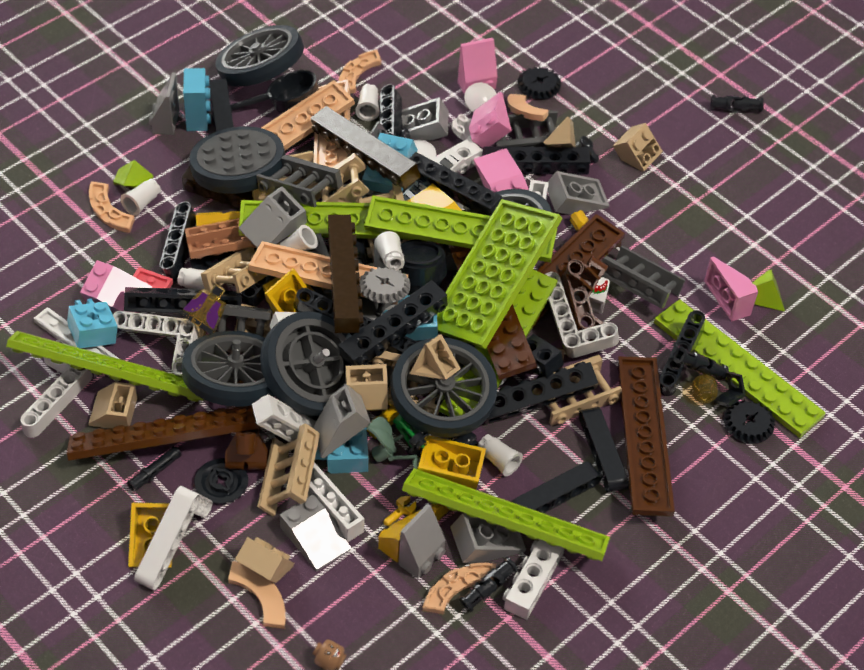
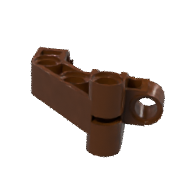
[558,256,610,341]
[225,428,268,470]

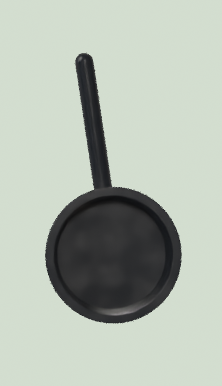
[230,70,319,113]
[399,239,448,286]

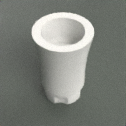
[355,84,380,121]
[120,179,161,216]
[280,225,318,251]
[374,231,404,271]
[177,268,220,290]
[477,434,523,476]

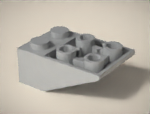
[239,186,307,249]
[313,384,371,459]

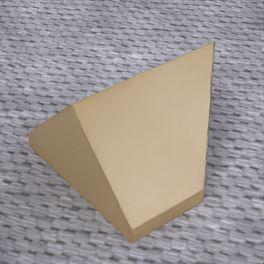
[544,116,576,147]
[410,334,461,380]

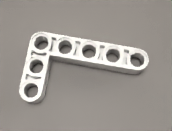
[545,272,619,358]
[113,311,204,376]
[21,357,93,438]
[134,486,213,590]

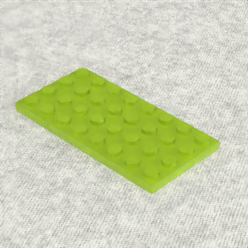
[437,199,563,349]

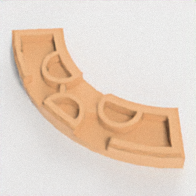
[339,50,381,94]
[507,94,549,122]
[89,181,135,233]
[228,561,286,629]
[423,563,496,615]

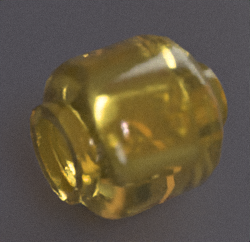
[692,374,718,403]

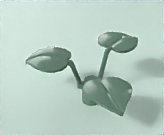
[366,417,421,469]

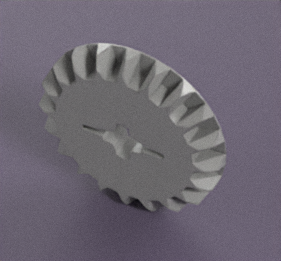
[359,266,410,303]

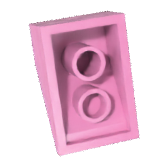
[458,38,497,95]
[469,92,512,149]
[473,149,529,192]
[704,257,758,322]
[80,260,152,313]

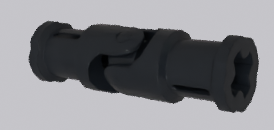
[710,95,764,112]
[674,347,729,381]
[459,556,518,613]

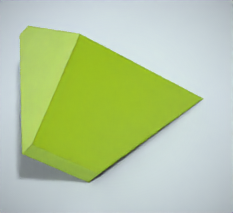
[113,160,153,188]
[752,270,785,312]

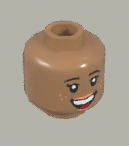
[312,639,347,670]

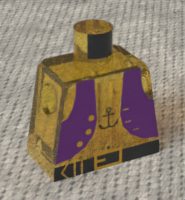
[179,284,227,335]

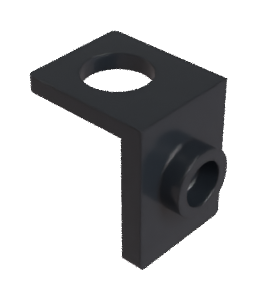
[714,371,746,407]

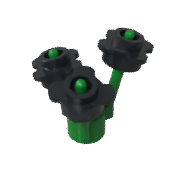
[392,414,429,457]

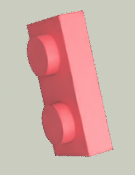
[133,267,173,288]

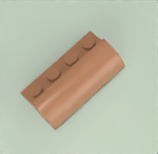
[185,218,256,259]

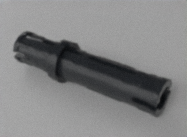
[127,446,182,492]

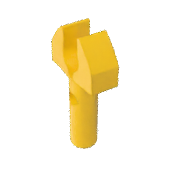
[383,496,416,526]

